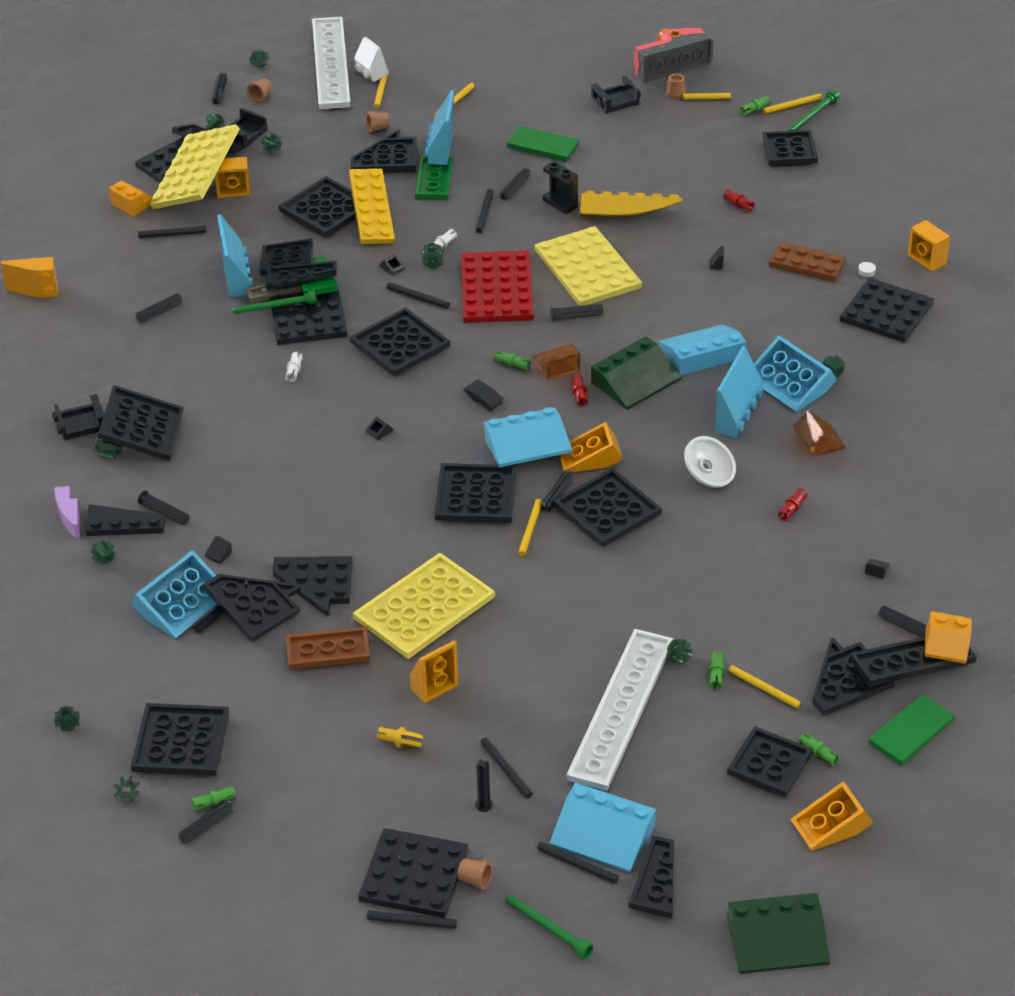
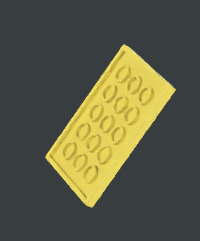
[149,124,240,209]
[534,226,642,306]
[353,553,495,659]

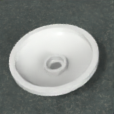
[684,436,736,488]

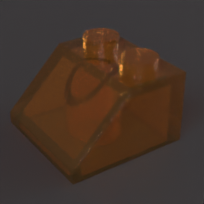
[532,343,580,380]
[793,410,846,456]

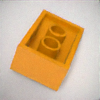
[1,257,58,298]
[559,422,623,472]
[410,640,459,703]
[790,781,873,851]

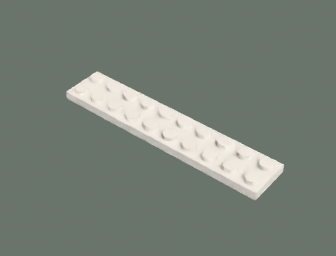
[312,17,351,110]
[566,629,673,791]

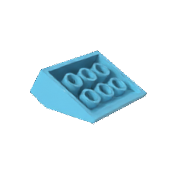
[425,90,454,165]
[217,214,253,298]
[658,324,746,375]
[754,335,837,412]
[715,346,763,439]
[483,407,572,467]
[130,550,217,639]
[549,782,656,874]

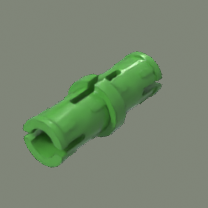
[740,95,771,116]
[494,350,531,371]
[708,651,725,690]
[798,733,840,766]
[191,785,236,811]

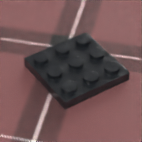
[762,130,818,166]
[259,238,314,276]
[727,726,813,798]

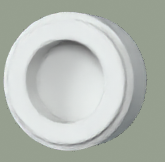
[858,262,876,278]

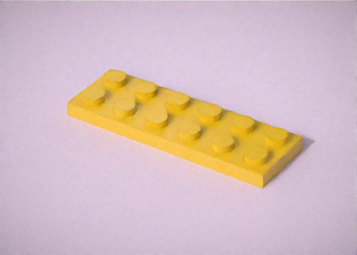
[349,169,395,244]

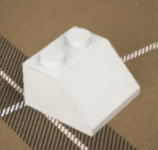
[354,37,389,82]

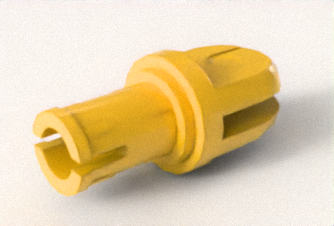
[377,726,423,748]

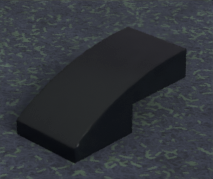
[464,380,504,411]

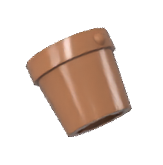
[666,73,686,99]
[247,78,272,102]
[366,112,390,133]
[458,859,493,891]

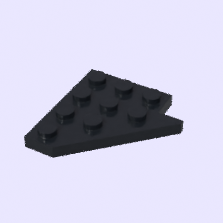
[351,130,416,172]
[273,556,353,616]
[203,574,301,642]
[812,637,895,716]

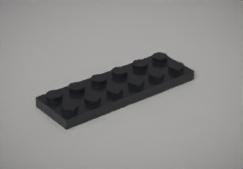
[849,637,977,687]

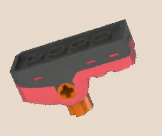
[633,28,714,83]

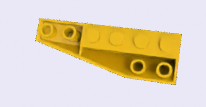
[580,190,683,217]

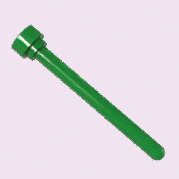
[788,89,840,131]
[232,290,317,314]
[506,894,594,960]

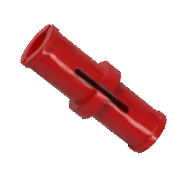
[723,189,755,212]
[571,374,588,407]
[777,488,808,521]

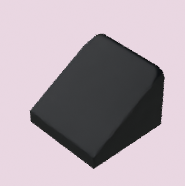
[709,246,724,270]
[379,253,405,275]
[365,416,394,440]
[205,536,232,564]
[865,559,890,578]

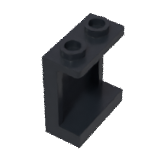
[591,76,641,114]
[217,108,268,149]
[543,161,578,214]
[52,394,104,441]

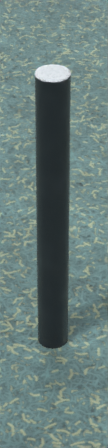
[476,188,494,233]
[138,226,206,238]
[386,282,450,309]
[480,737,533,799]
[537,841,619,883]
[367,910,457,929]

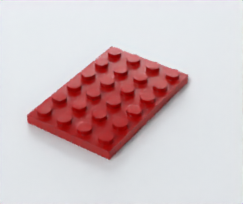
[461,250,534,323]

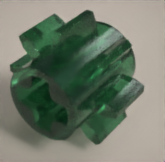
[249,49,269,68]
[205,113,225,130]
[262,132,282,154]
[823,355,845,377]
[91,540,116,565]
[667,638,692,664]
[54,706,80,731]
[113,776,140,803]

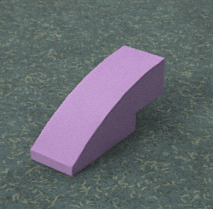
[54,486,80,539]

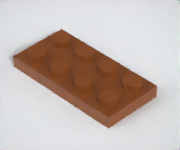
[769,242,846,282]
[286,627,370,670]

